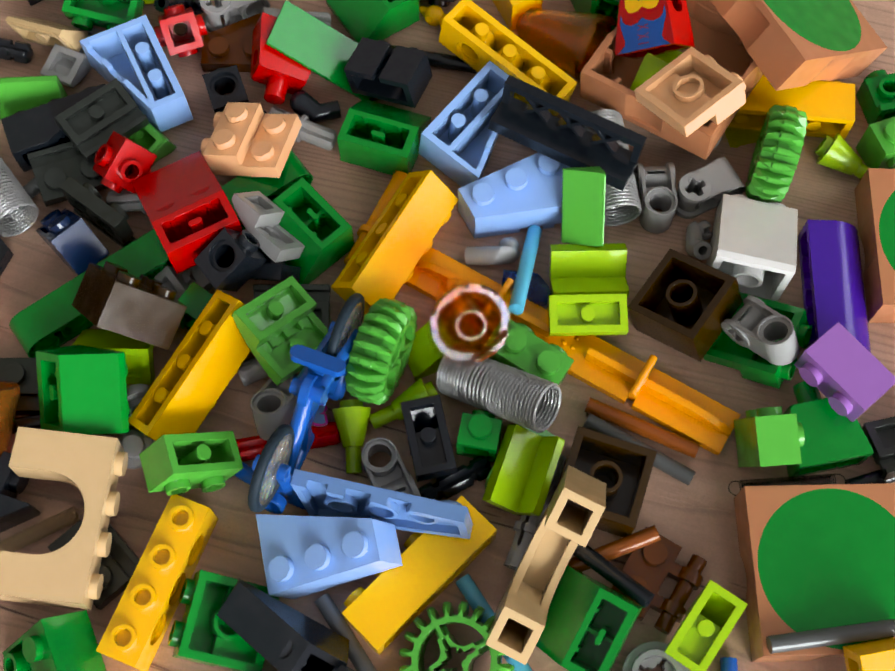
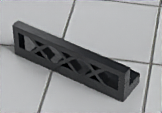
[488,75,647,191]

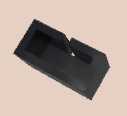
[344,37,433,108]

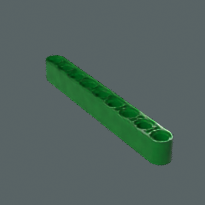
[9,150,313,357]

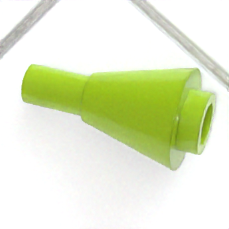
[815,133,869,180]
[369,378,438,429]
[332,399,371,474]

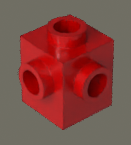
[154,3,208,58]
[92,131,157,194]

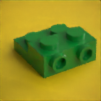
[62,0,145,31]
[704,292,812,389]
[168,570,280,671]

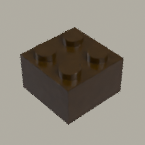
[627,249,742,362]
[72,261,187,350]
[562,426,657,537]

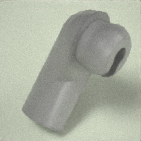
[685,220,713,260]
[465,237,520,265]

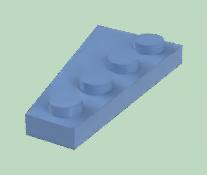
[290,469,473,539]

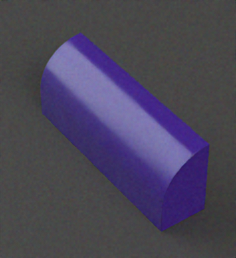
[798,219,871,353]

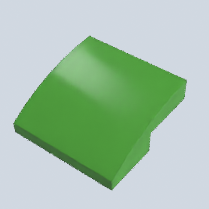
[232,276,328,386]

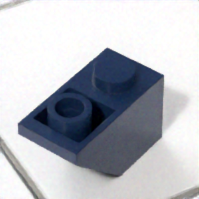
[36,208,110,275]

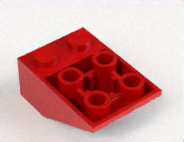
[131,151,242,274]

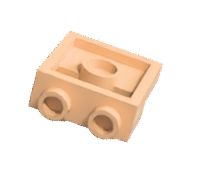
[634,46,746,137]
[201,102,302,178]

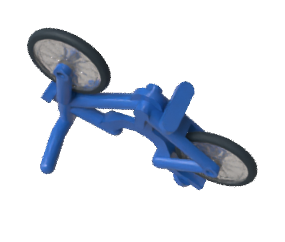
[234,293,365,514]

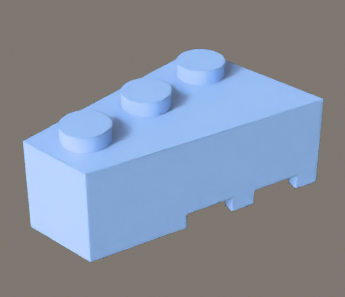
[79,15,193,132]
[418,60,515,187]
[458,152,570,239]
[255,514,403,599]

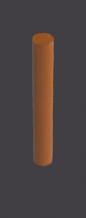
[584,397,700,458]
[568,525,661,572]

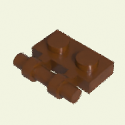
[611,527,707,635]

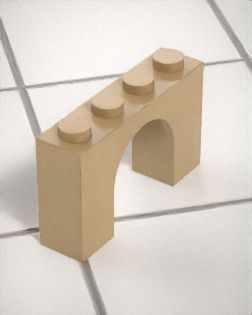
[0,426,128,610]
[485,465,607,665]

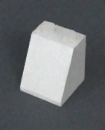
[706,194,798,301]

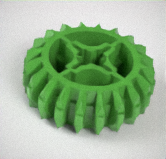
[745,105,808,203]
[345,298,417,405]
[399,601,515,671]

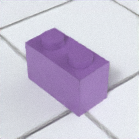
[794,322,895,422]

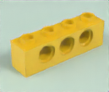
[438,0,577,117]
[96,494,219,671]

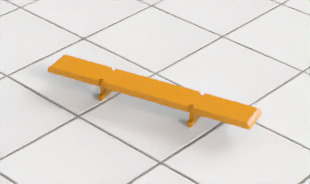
[405,247,741,455]

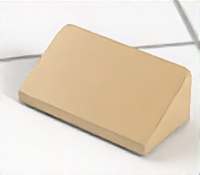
[5,16,88,52]

